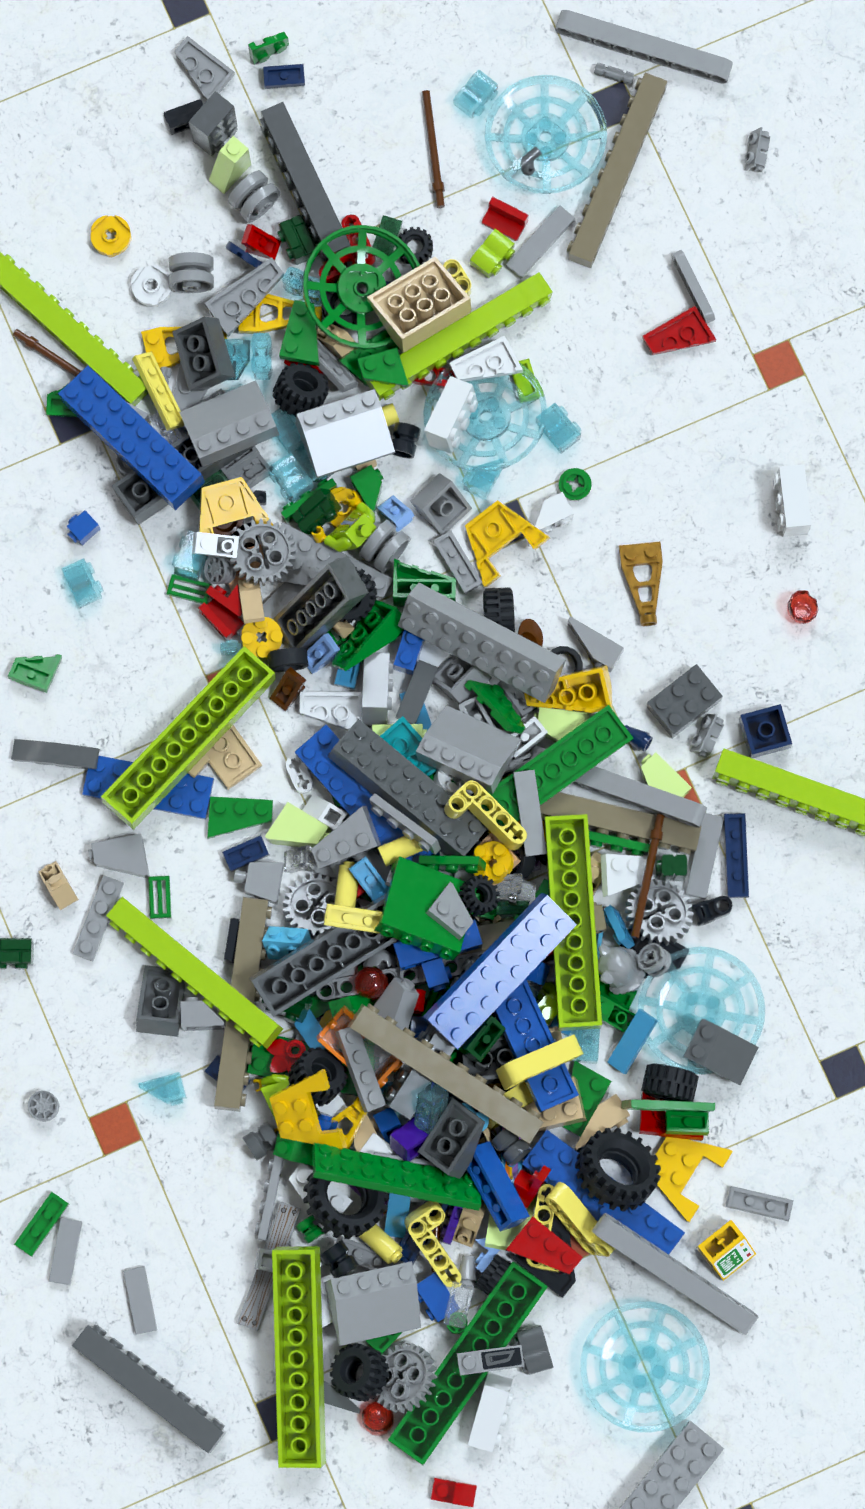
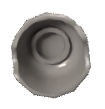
[363,949,397,971]

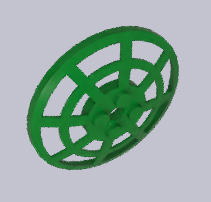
[302,225,420,349]

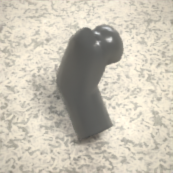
[521,146,542,176]

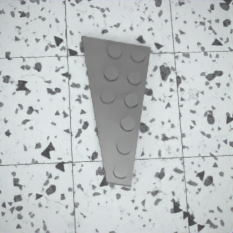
[259,522,393,598]

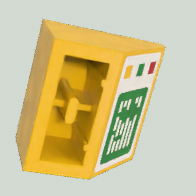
[696,1220,756,1281]

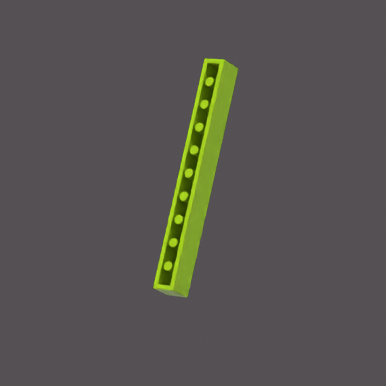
[0,252,148,406]
[365,272,553,401]
[106,897,283,1048]

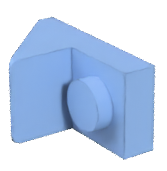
[377,495,415,532]
[307,633,340,674]
[475,1238,500,1273]

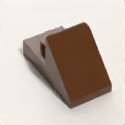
[269,667,306,711]

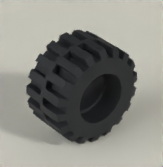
[272,363,329,417]
[340,567,377,623]
[483,587,515,632]
[288,1047,347,1106]
[641,1063,699,1102]
[330,1343,389,1402]

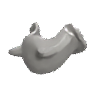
[598,945,646,995]

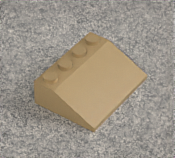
[367,257,471,353]

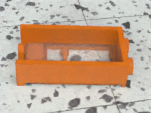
[316,1005,403,1088]

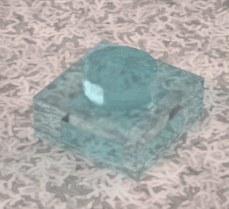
[220,640,243,656]

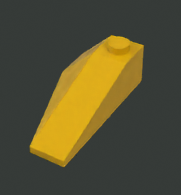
[524,665,612,713]

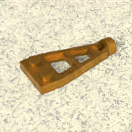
[619,541,663,626]

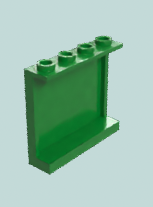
[374,856,477,960]

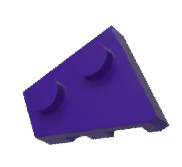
[440,1205,463,1245]

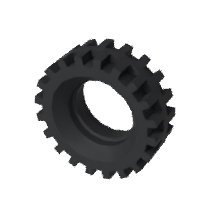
[575,1128,661,1211]
[303,1172,389,1239]

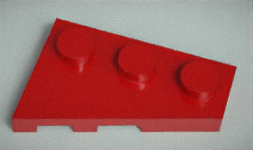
[642,306,717,355]
[639,1091,704,1141]
[506,1217,583,1275]

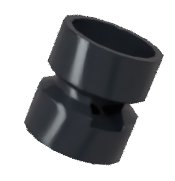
[392,422,421,459]
[320,1240,359,1278]

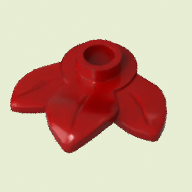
[266,1039,306,1073]

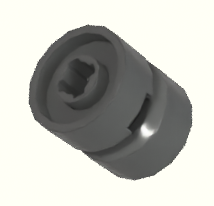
[242,1122,277,1161]
[491,1128,532,1166]

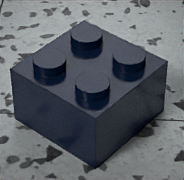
[739,704,792,758]

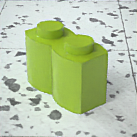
[470,229,515,278]

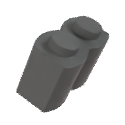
[514,1326,554,1375]

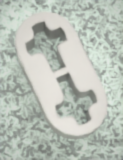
[286,755,313,794]

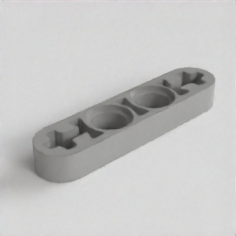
[671,250,715,323]

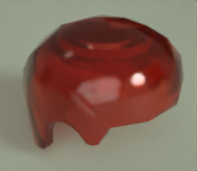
[787,590,819,624]
[354,967,389,1000]
[362,1401,394,1436]

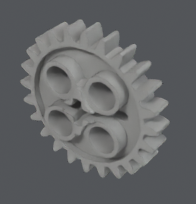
[230,518,296,586]
[283,873,337,938]
[625,880,694,946]
[376,1343,437,1413]

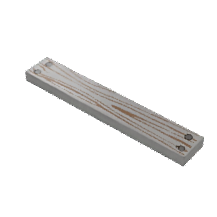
[237,1202,301,1331]

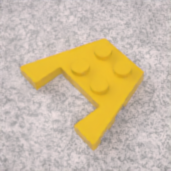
[199,477,274,537]
[465,500,550,587]
[269,1069,347,1150]
[655,1137,733,1222]

